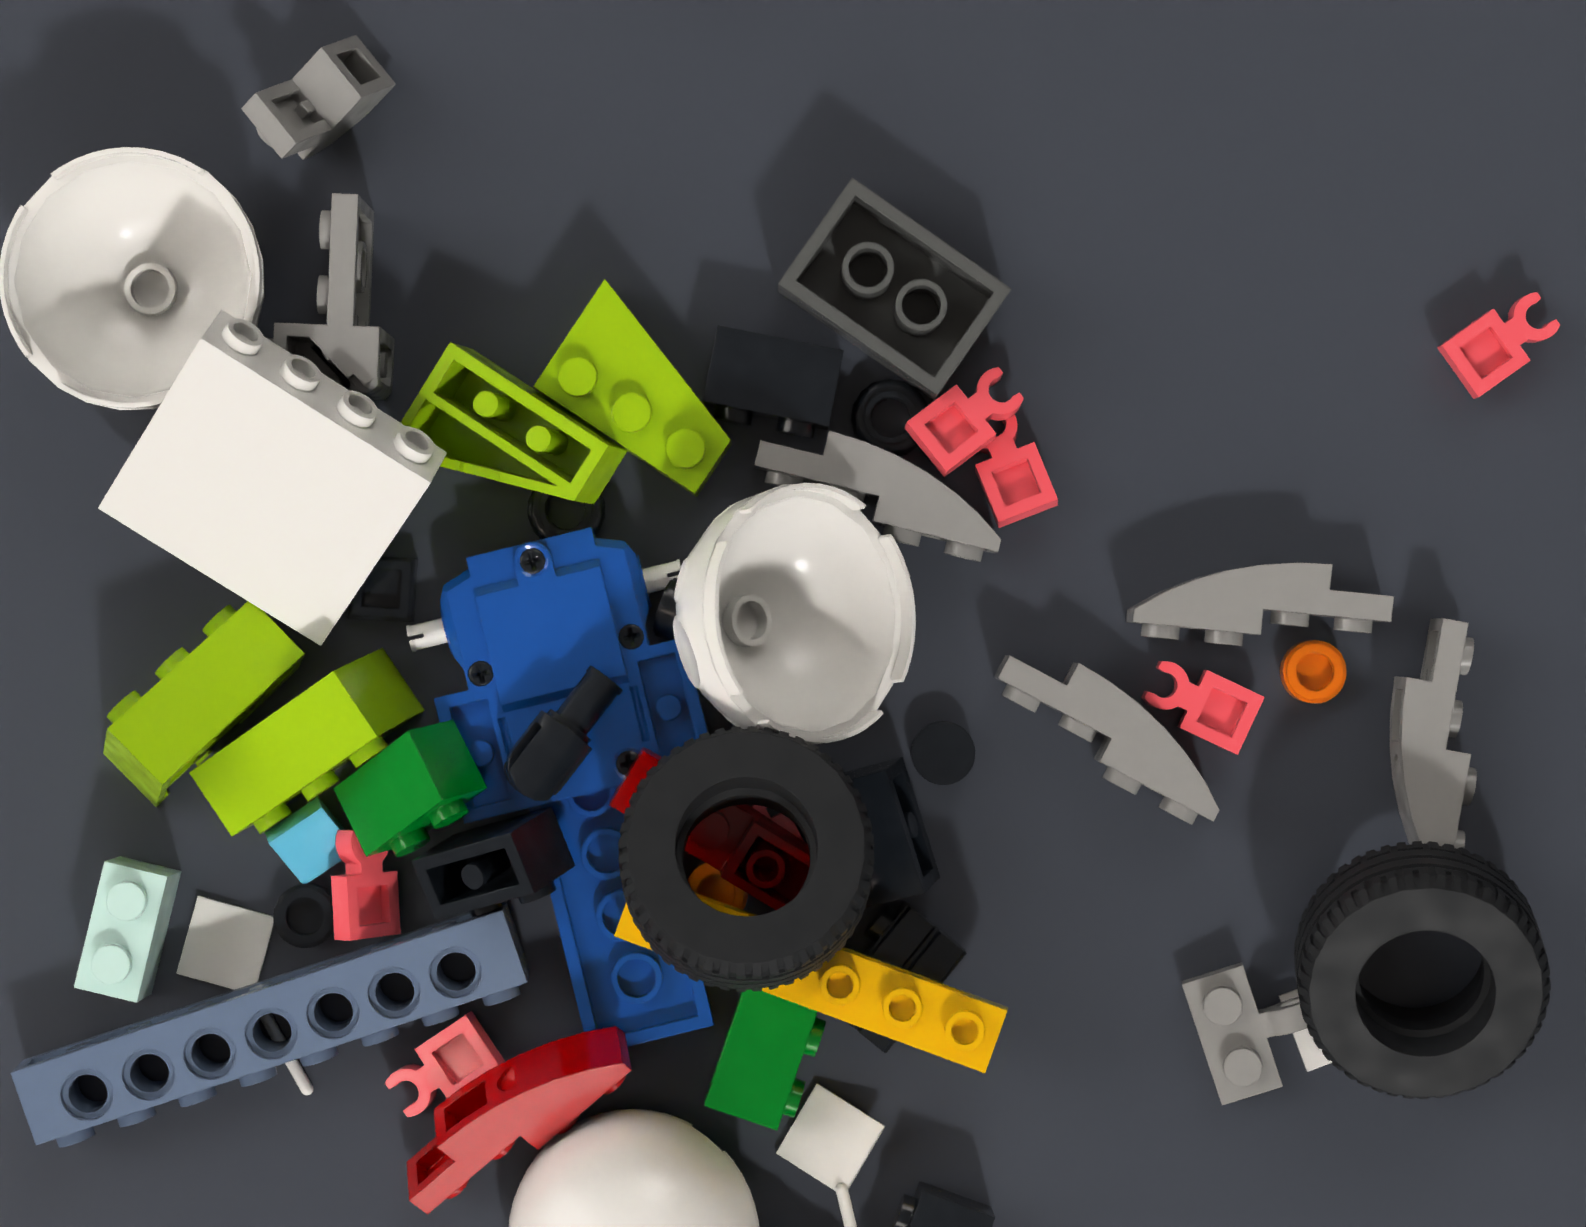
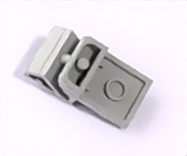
[267,193,395,400]

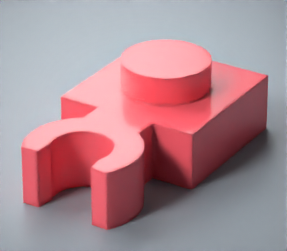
[1437,292,1560,399]
[904,367,1024,477]
[975,415,1058,528]
[1141,661,1265,755]
[331,830,401,941]
[385,1011,505,1117]

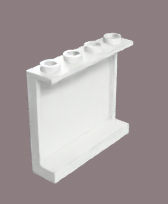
[98,309,447,646]

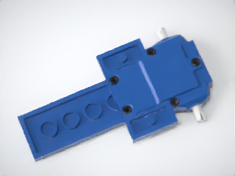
[406,527,715,1047]

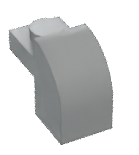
[241,35,396,160]

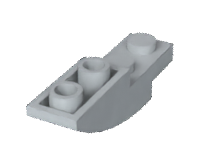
[754,431,1001,562]
[1126,563,1394,646]
[1389,618,1477,849]
[994,655,1220,825]

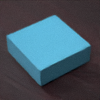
[265,797,345,884]

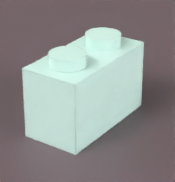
[74,856,181,1003]

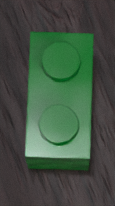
[333,720,487,857]
[704,990,826,1130]

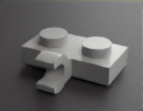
[1181,962,1307,1105]

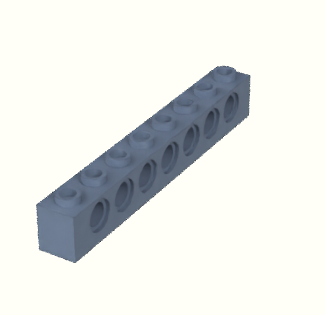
[10,903,530,1148]

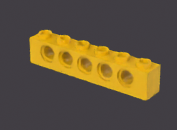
[614,892,1008,1073]

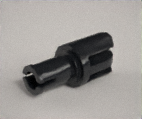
[503,666,623,801]

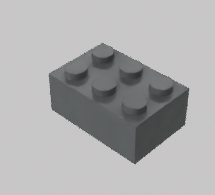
[778,178,1011,401]

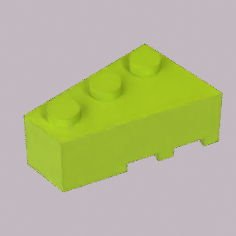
[533,279,732,497]
[400,342,628,505]
[103,601,305,807]
[189,647,425,837]

